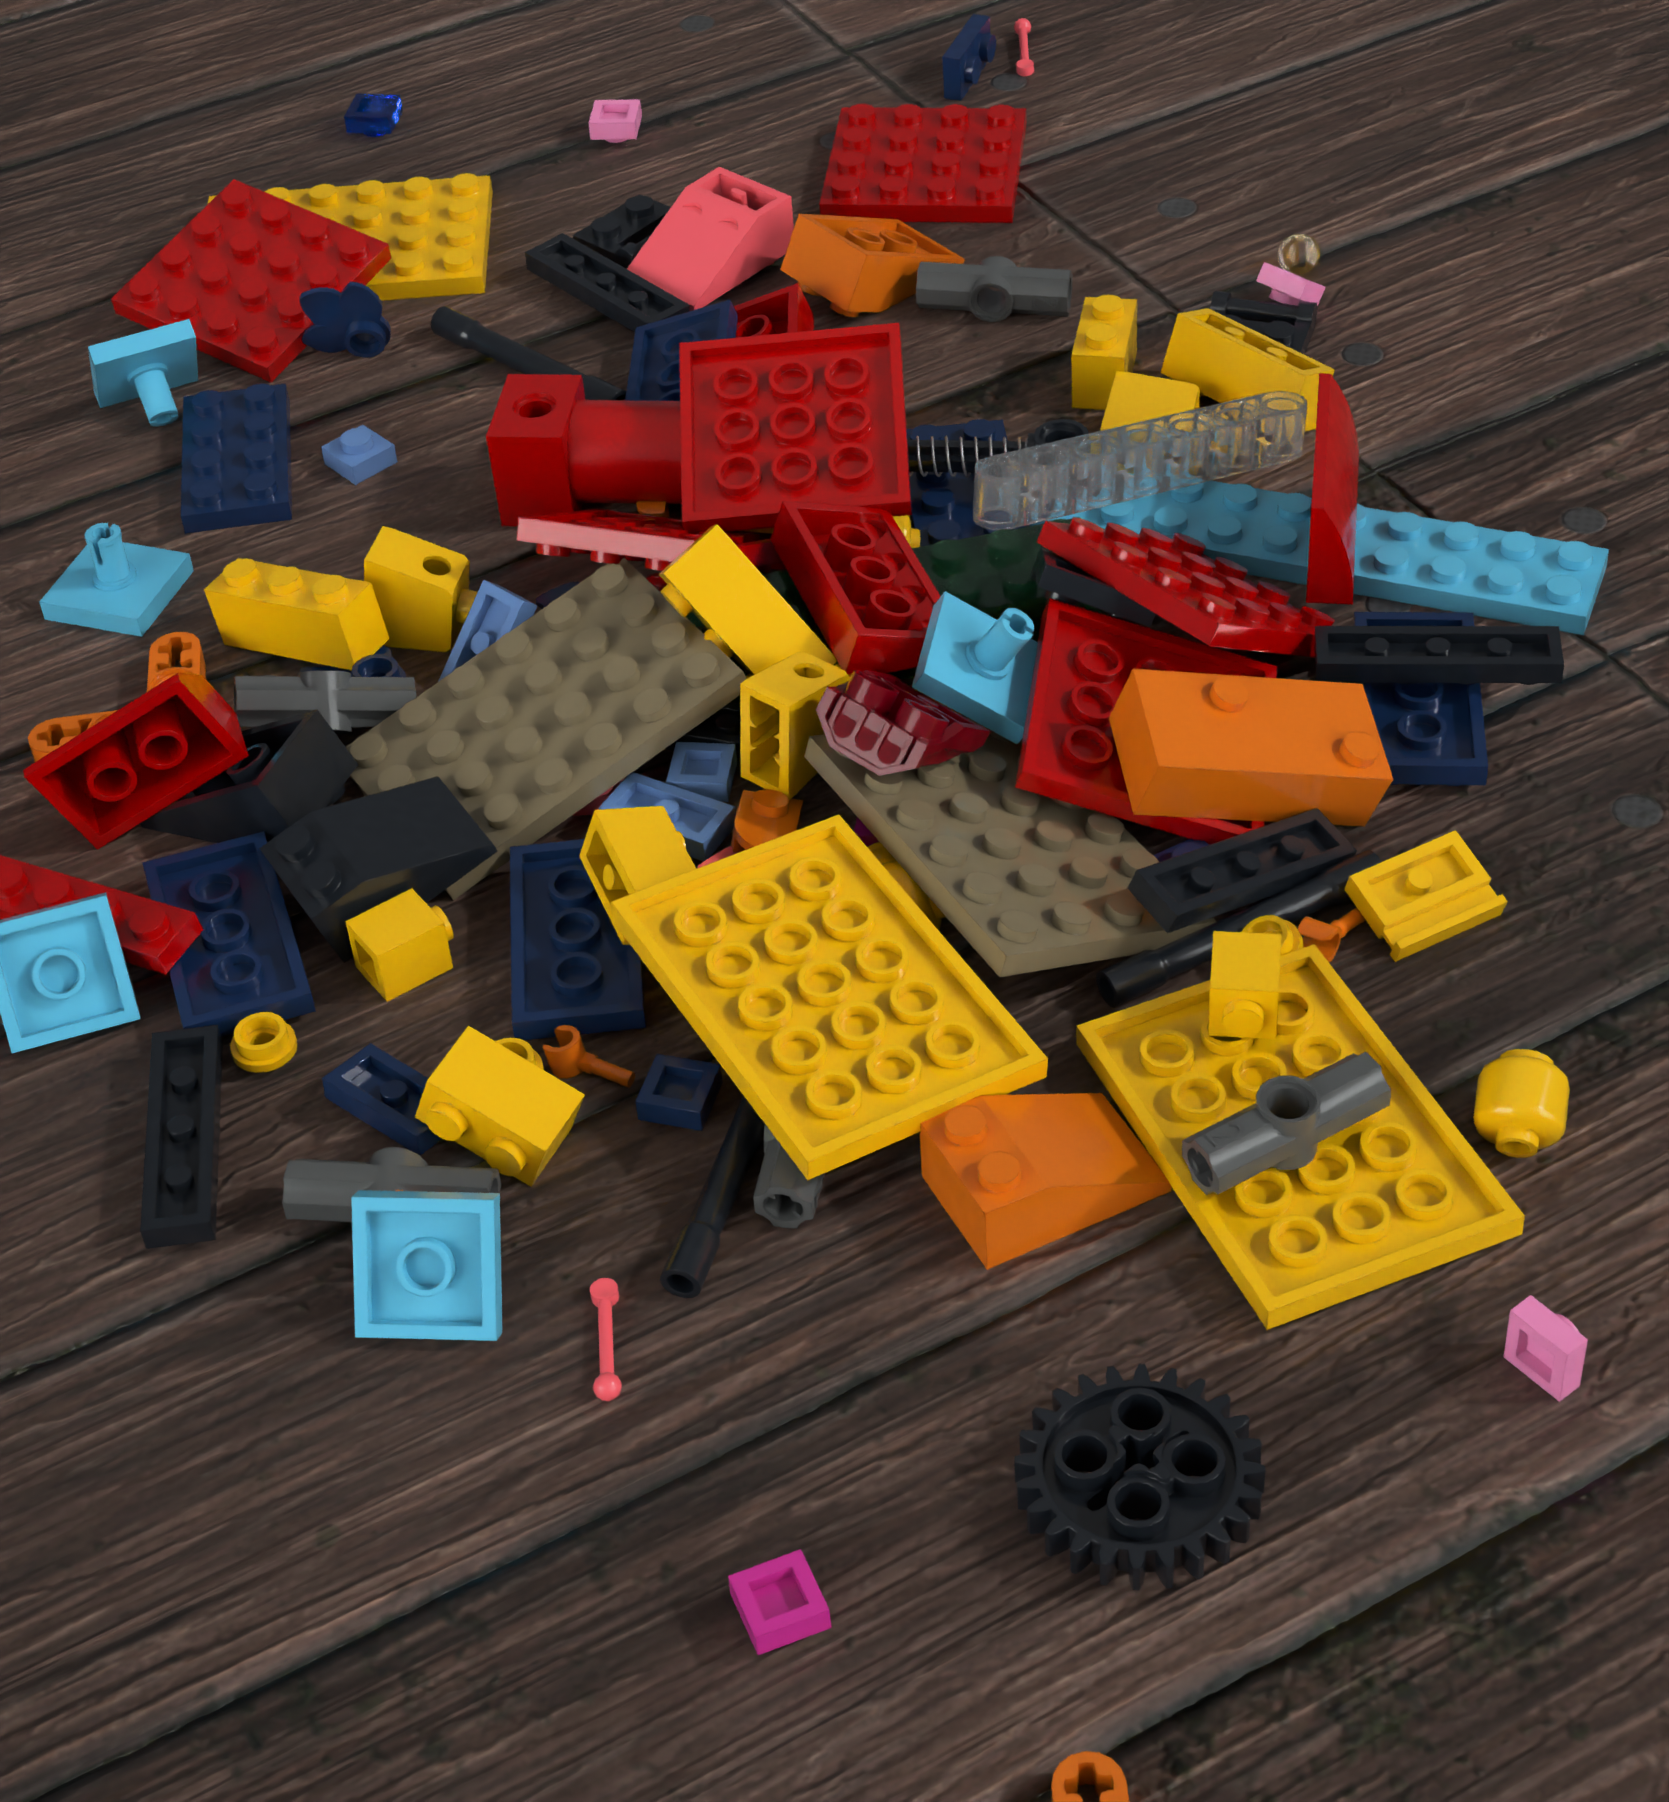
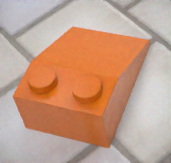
[780,214,965,317]
[919,1093,1172,1270]

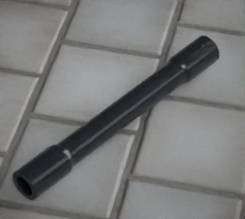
[431,306,626,400]
[1096,850,1381,1008]
[660,1095,765,1298]

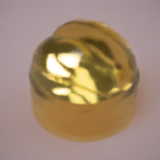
[1277,233,1320,275]

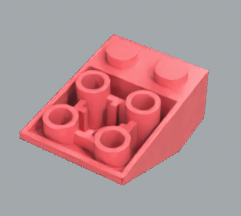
[627,167,794,311]

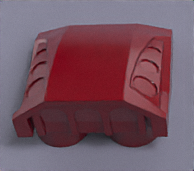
[816,670,990,776]

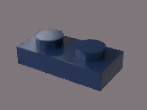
[943,14,996,101]
[322,1043,442,1156]

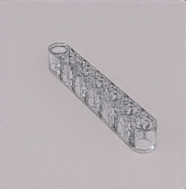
[973,391,1307,530]

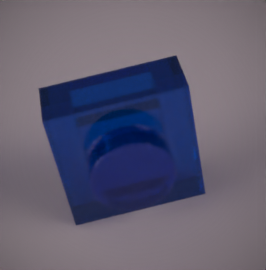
[344,93,403,137]

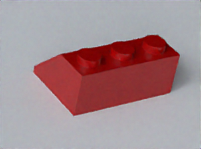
[23,673,249,850]

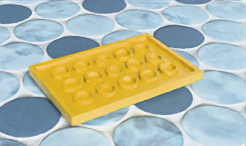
[207,173,493,301]
[611,814,1048,1180]
[1076,944,1525,1330]

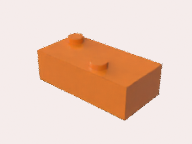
[1109,669,1393,827]

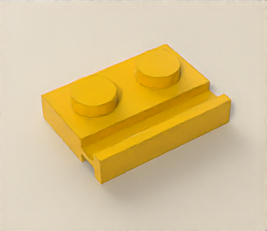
[1344,830,1508,962]

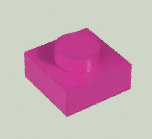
[728,1549,832,1655]

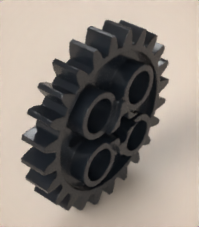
[1014,1364,1265,1590]

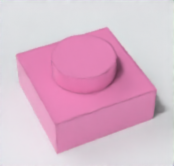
[589,99,642,143]
[1256,262,1326,306]
[1503,1295,1588,1402]

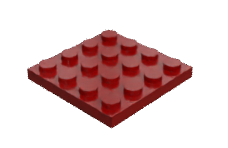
[819,104,1027,223]
[111,179,392,383]
[679,323,912,534]
[516,509,786,573]
[1037,517,1335,657]
[1015,598,1277,845]

